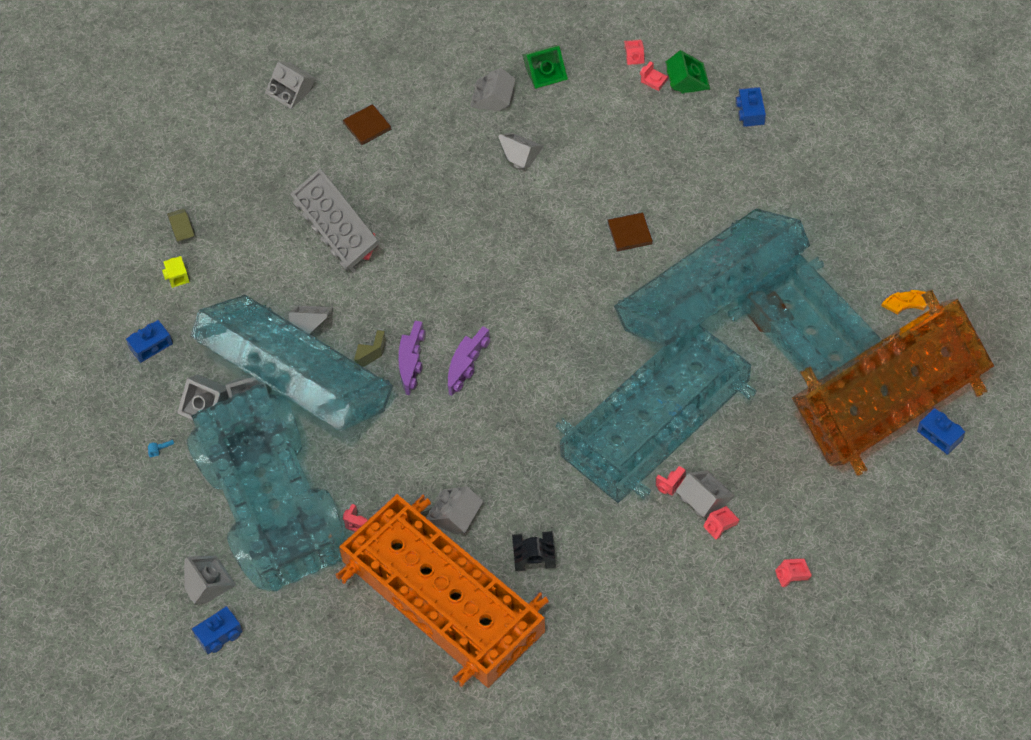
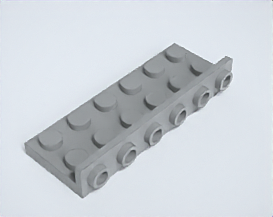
[290,168,380,273]

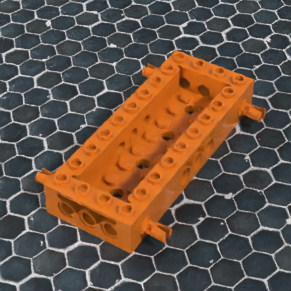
[335,494,549,688]

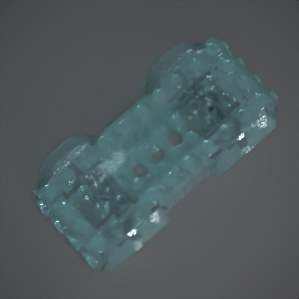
[187,384,345,592]

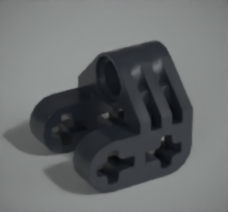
[512,531,556,571]

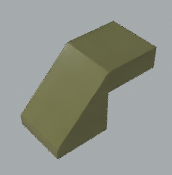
[167,208,194,241]
[354,330,386,369]

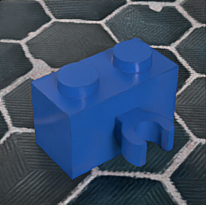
[736,87,766,127]
[126,320,173,363]
[917,408,965,455]
[192,606,242,654]

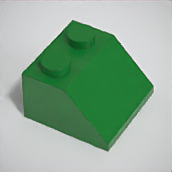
[522,45,568,89]
[665,50,710,94]

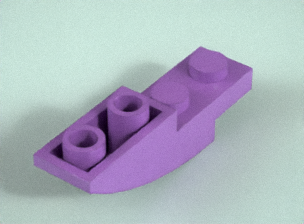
[398,321,426,395]
[448,326,490,396]

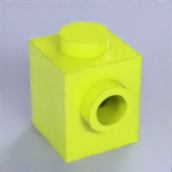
[162,256,189,288]

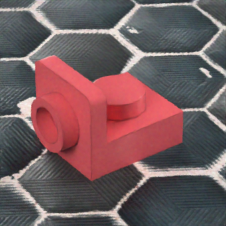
[624,40,644,65]
[640,61,668,91]
[656,466,686,495]
[343,504,368,532]
[704,506,739,539]
[775,559,812,587]

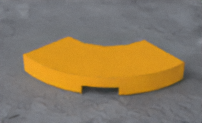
[881,290,933,315]

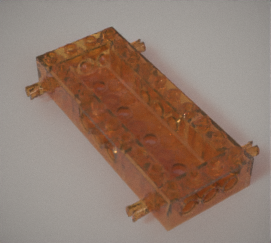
[792,289,994,476]

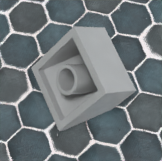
[177,375,229,428]
[676,470,735,517]

